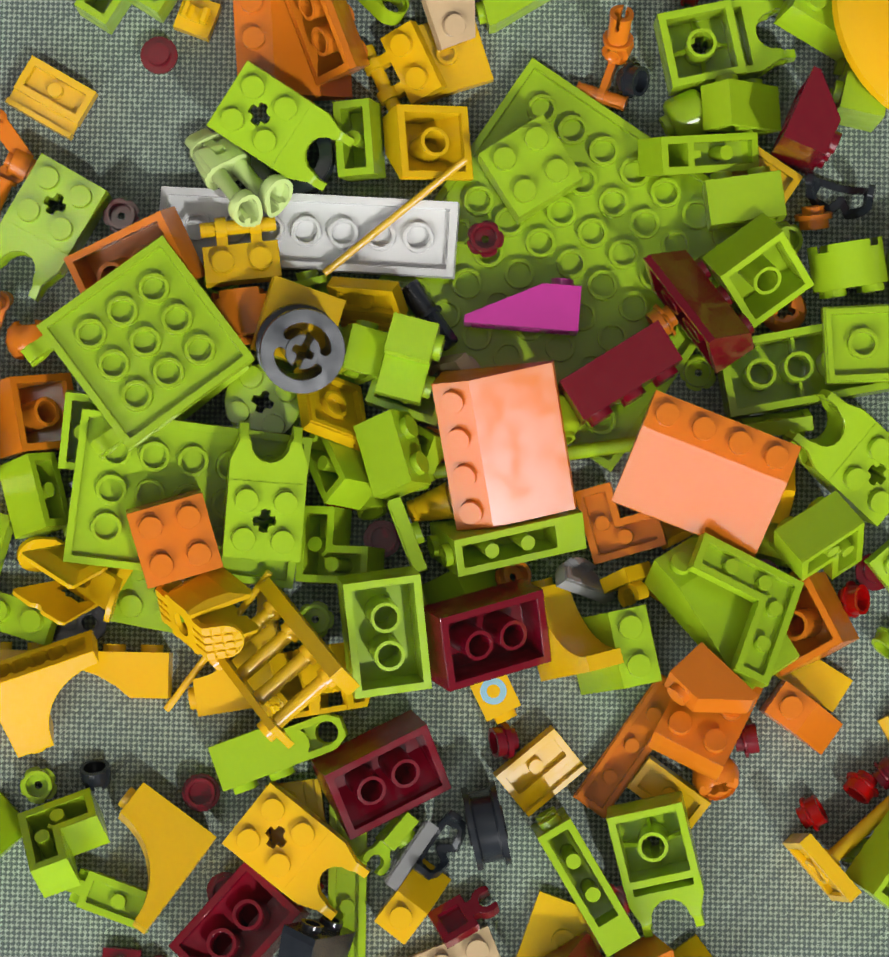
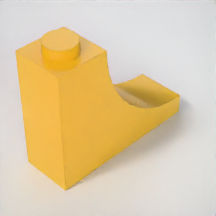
[531,577,624,682]
[188,591,283,717]
[0,630,99,758]
[118,782,216,935]

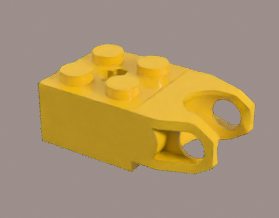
[222,781,371,920]

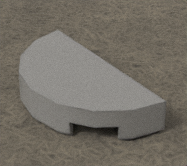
[555,556,615,604]
[384,820,439,891]

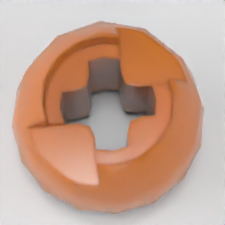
[763,295,807,332]
[5,320,43,360]
[692,757,739,801]

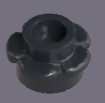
[616,62,650,98]

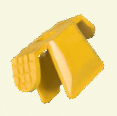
[12,536,123,626]
[155,567,259,661]
[265,642,370,719]

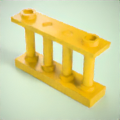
[209,577,360,749]

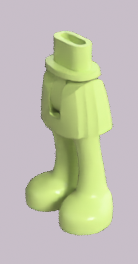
[185,128,293,227]

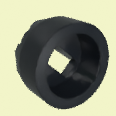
[79,759,111,792]

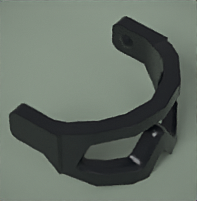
[805,172,876,219]
[412,810,466,880]

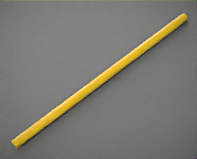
[322,156,468,276]
[163,570,273,712]

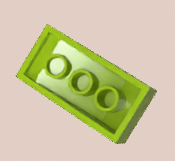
[644,535,800,689]

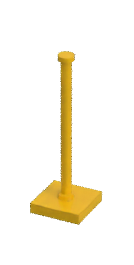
[782,795,889,903]

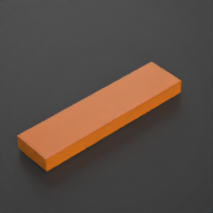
[573,674,671,818]

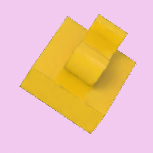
[173,0,222,42]
[599,561,651,607]

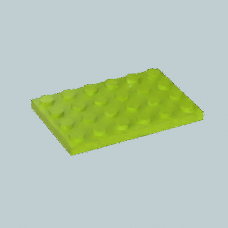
[63,408,313,589]

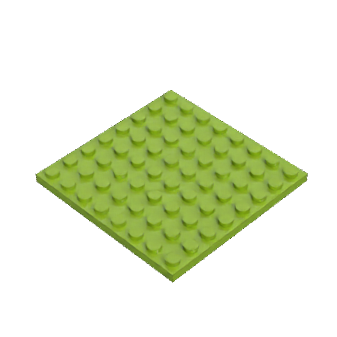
[378,57,780,473]

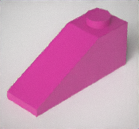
[464,278,582,336]

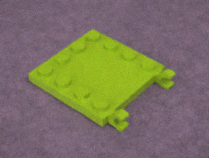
[21,235,255,460]

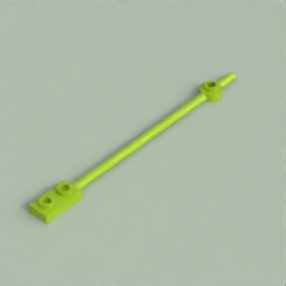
[414,408,814,492]

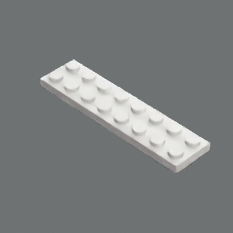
[159,186,460,279]

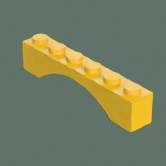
[0,642,173,699]

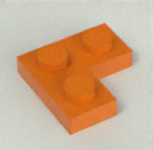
[575,482,668,565]

